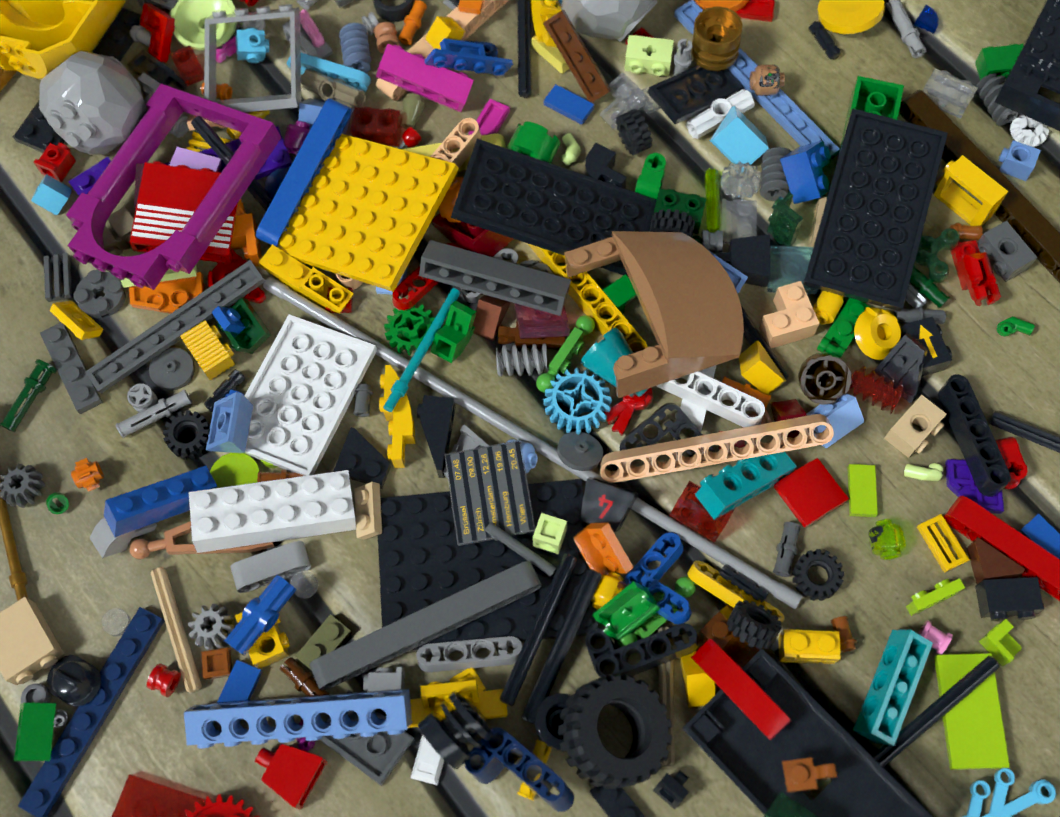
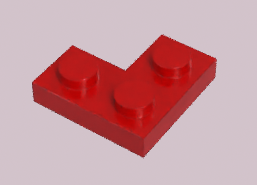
[140,3,175,63]

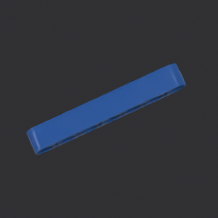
[256,98,352,247]

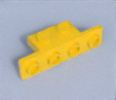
[409,678,508,728]

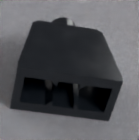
[715,235,771,287]

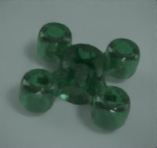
[915,228,960,283]

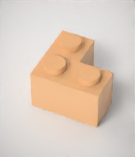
[759,281,820,349]

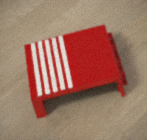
[130,161,238,264]

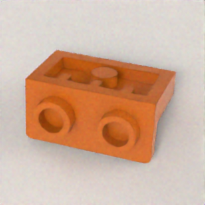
[573,523,634,575]

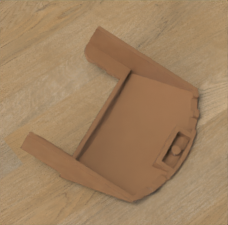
[564,231,744,398]

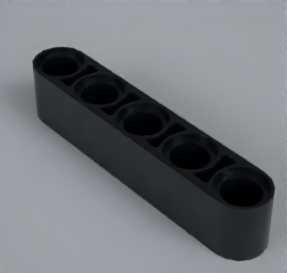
[938,374,1011,497]

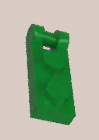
[816,298,870,359]

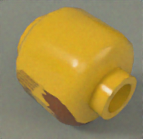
[591,572,627,610]

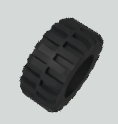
[558,674,672,789]

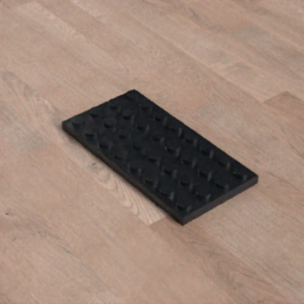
[803,108,948,311]
[451,139,657,276]

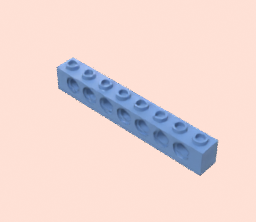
[184,689,412,749]

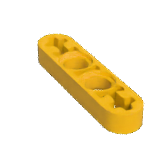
[687,561,784,623]

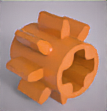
[71,458,104,492]

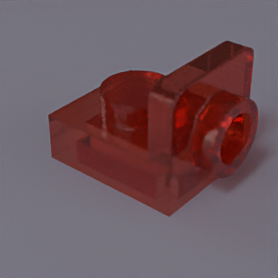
[170,45,205,86]

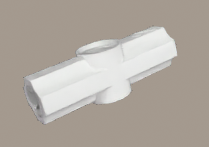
[686,89,755,139]

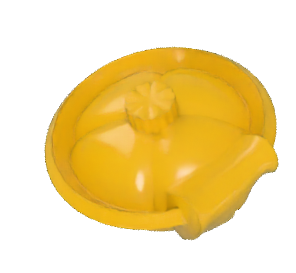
[854,307,901,360]

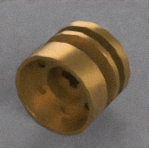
[691,6,743,71]

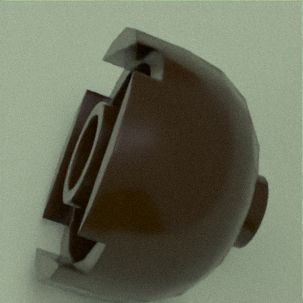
[798,352,852,405]

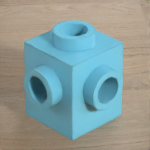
[236,28,270,63]

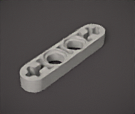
[416,636,522,672]

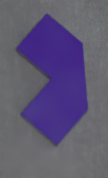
[945,459,1004,514]

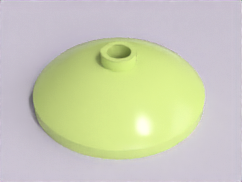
[170,0,237,50]

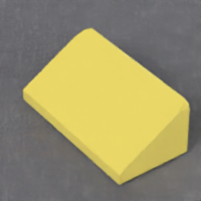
[531,36,570,74]

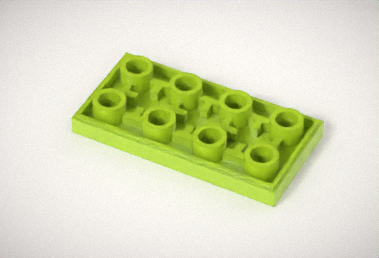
[934,654,1010,770]

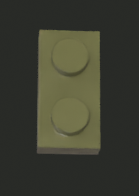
[295,614,352,671]

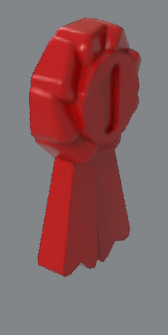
[604,387,653,436]

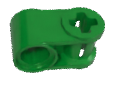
[635,153,666,199]

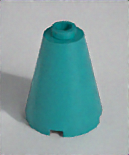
[581,327,649,397]

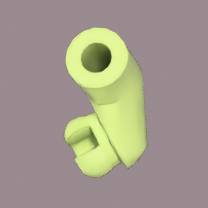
[561,133,581,166]
[904,463,943,481]

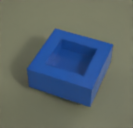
[212,306,245,334]

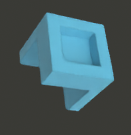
[31,174,72,215]

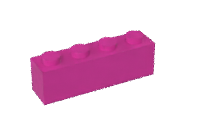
[376,44,474,112]

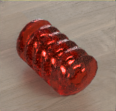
[849,366,904,415]

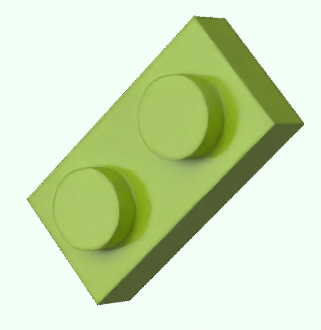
[906,578,965,616]

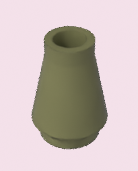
[401,93,425,129]

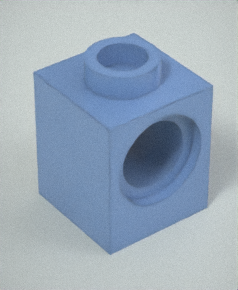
[998,140,1041,181]

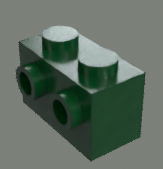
[653,189,707,234]

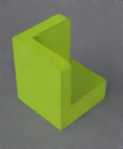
[978,619,1022,666]

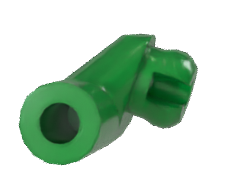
[997,316,1035,337]

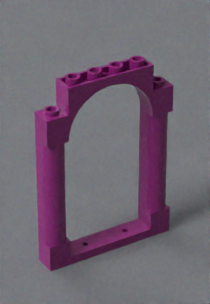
[66,84,282,290]

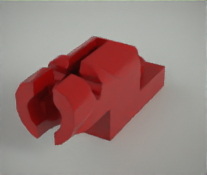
[950,240,1001,306]

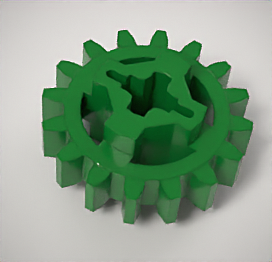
[384,304,435,356]

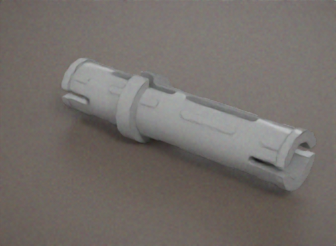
[886,0,926,58]
[116,389,192,438]

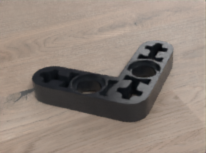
[620,403,715,457]

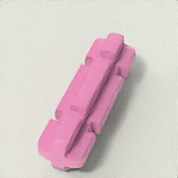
[300,9,325,48]

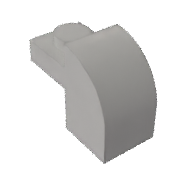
[90,517,157,558]

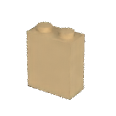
[0,597,64,685]

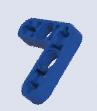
[624,533,692,624]

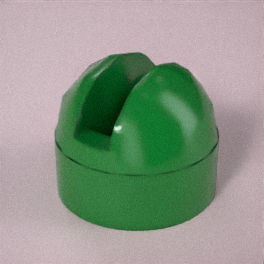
[46,492,69,514]

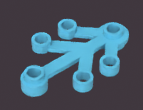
[962,768,1056,817]

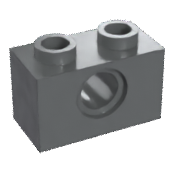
[977,221,1037,282]

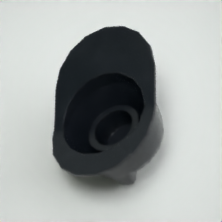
[47,655,101,707]

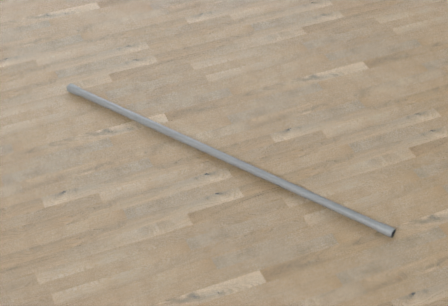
[263,276,803,609]

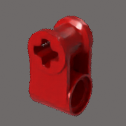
[995,437,1028,489]

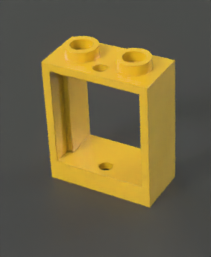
[933,155,1008,226]

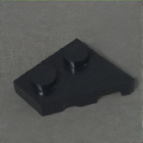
[874,333,928,403]
[333,427,391,489]

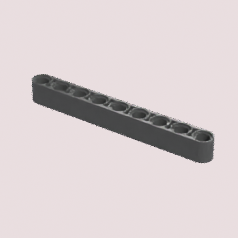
[309,561,542,691]

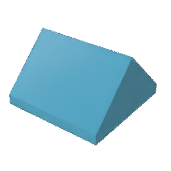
[710,106,769,172]

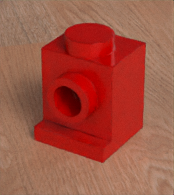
[33,143,76,183]

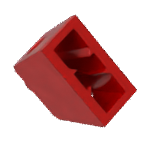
[255,744,328,810]

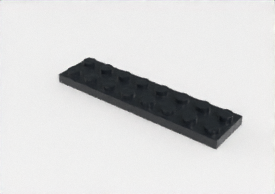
[13,7,141,153]

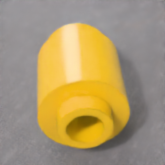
[813,291,844,324]

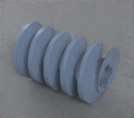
[339,23,372,73]

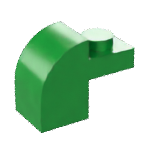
[431,300,477,363]

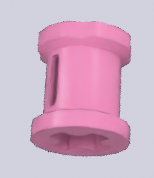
[918,620,953,655]

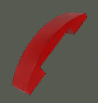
[691,638,791,741]

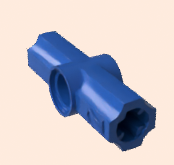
[224,575,297,656]

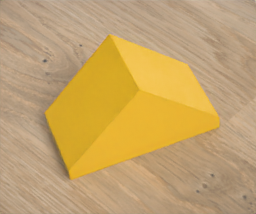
[739,341,786,395]
[680,651,715,708]

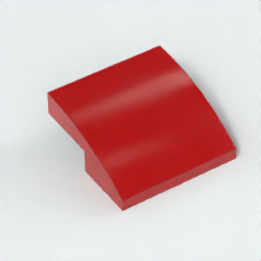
[773,458,849,528]

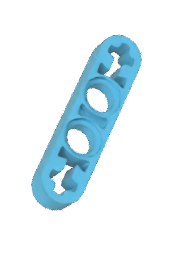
[287,53,371,92]

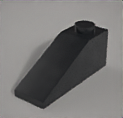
[417,395,456,478]

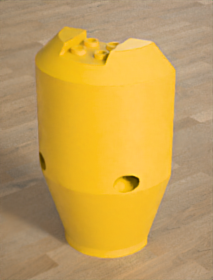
[0,0,126,79]

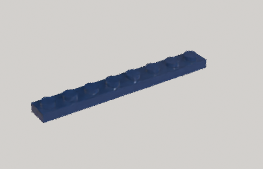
[18,607,165,817]

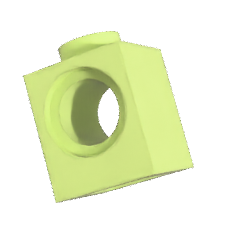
[533,513,567,554]

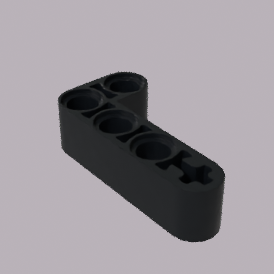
[585,623,699,677]

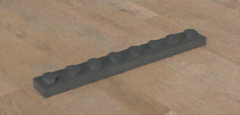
[85,260,266,394]

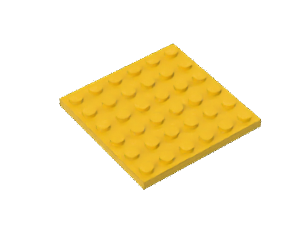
[278,134,459,292]

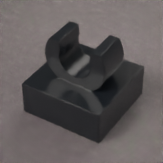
[653,770,689,810]

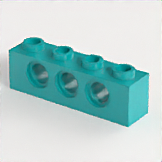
[695,452,797,520]
[853,630,933,746]

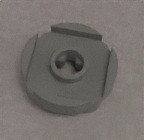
[74,270,126,318]

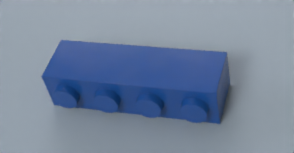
[104,466,217,537]

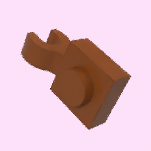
[782,758,837,792]

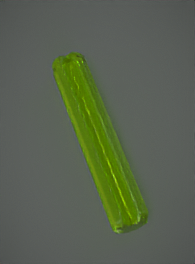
[705,169,721,232]

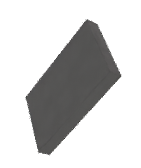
[320,690,415,786]

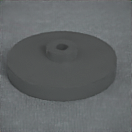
[149,348,195,391]
[557,432,603,471]

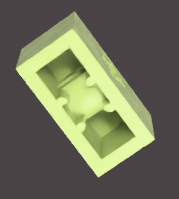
[624,35,674,76]

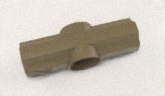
[301,69,366,110]

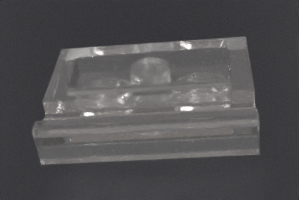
[721,199,757,245]

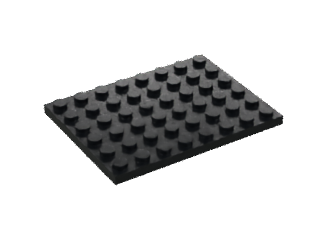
[378,479,598,653]

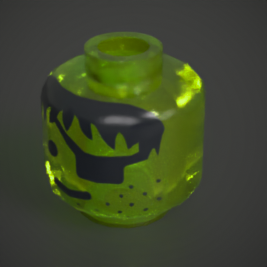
[868,519,907,560]

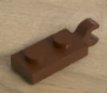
[498,321,565,350]

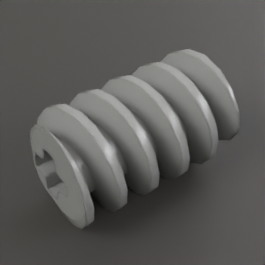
[496,344,547,377]

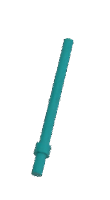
[383,288,460,412]

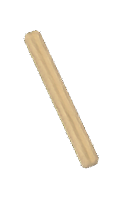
[151,567,202,693]

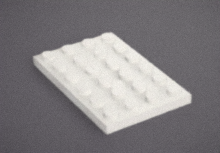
[244,315,377,476]

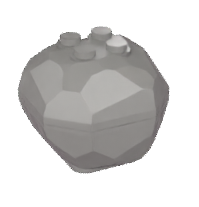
[561,0,658,42]
[39,51,148,155]

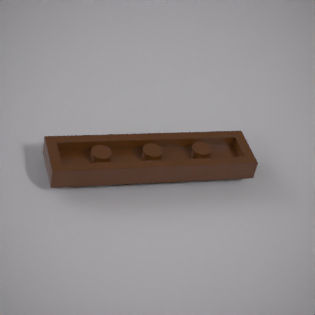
[543,9,611,103]

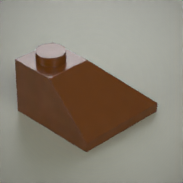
[698,604,763,669]

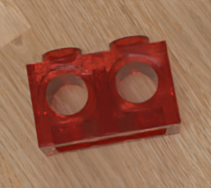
[350,107,402,147]
[669,481,735,543]

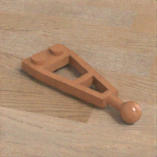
[129,521,275,559]

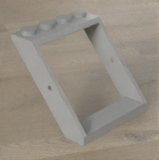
[204,4,301,112]

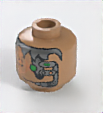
[750,65,785,96]

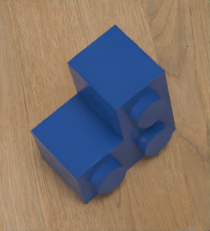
[780,140,830,204]

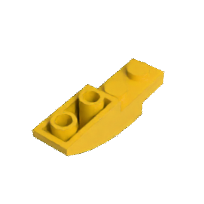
[531,0,562,48]
[258,244,354,314]
[379,365,416,468]

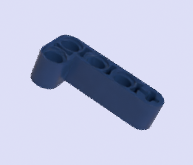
[464,727,575,812]

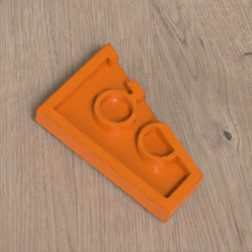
[129,272,204,314]

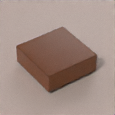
[201,647,232,680]

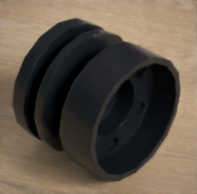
[418,690,493,769]

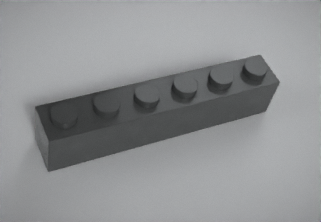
[419,240,571,316]

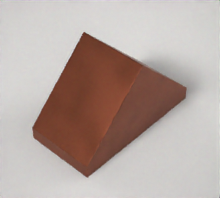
[473,294,511,341]
[967,537,1025,584]

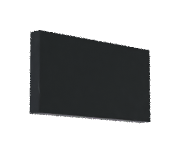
[647,65,745,125]

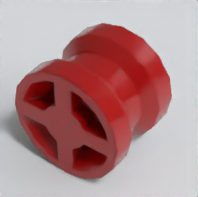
[147,663,181,697]

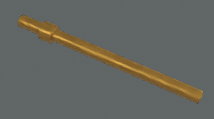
[0,479,28,601]

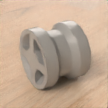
[127,384,158,412]

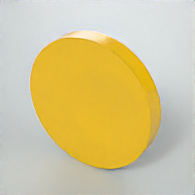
[818,0,884,34]

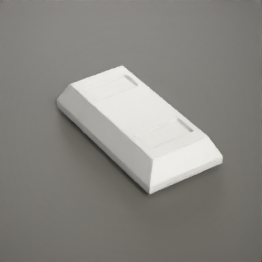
[411,735,444,785]

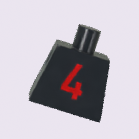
[581,477,638,532]

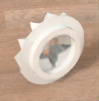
[1010,114,1050,147]

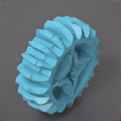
[544,368,612,435]

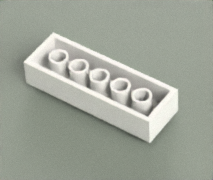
[189,470,356,553]

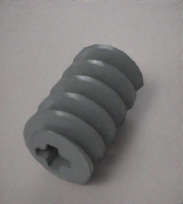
[975,74,1020,126]
[760,147,791,201]

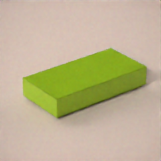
[847,464,878,517]

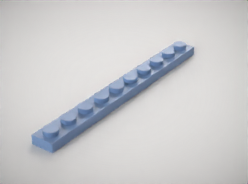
[674,0,840,160]

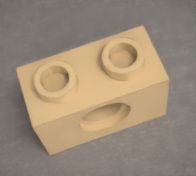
[884,395,946,458]

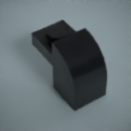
[585,142,627,189]

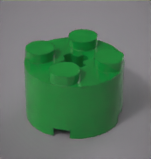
[506,121,560,163]

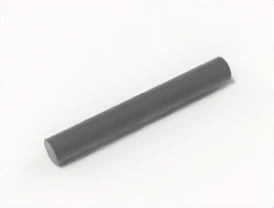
[485,522,556,576]

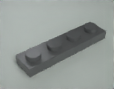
[40,322,103,414]

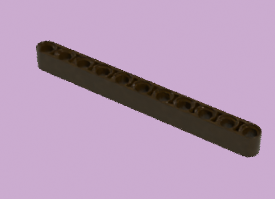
[899,90,1060,283]

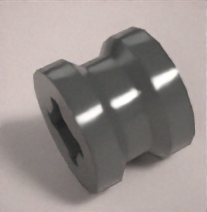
[701,230,723,253]

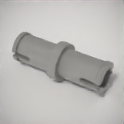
[674,39,693,76]

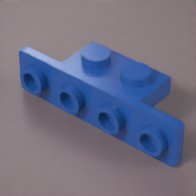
[425,38,513,76]

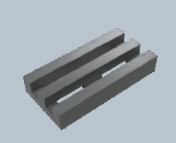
[44,253,72,302]

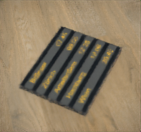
[444,440,536,546]

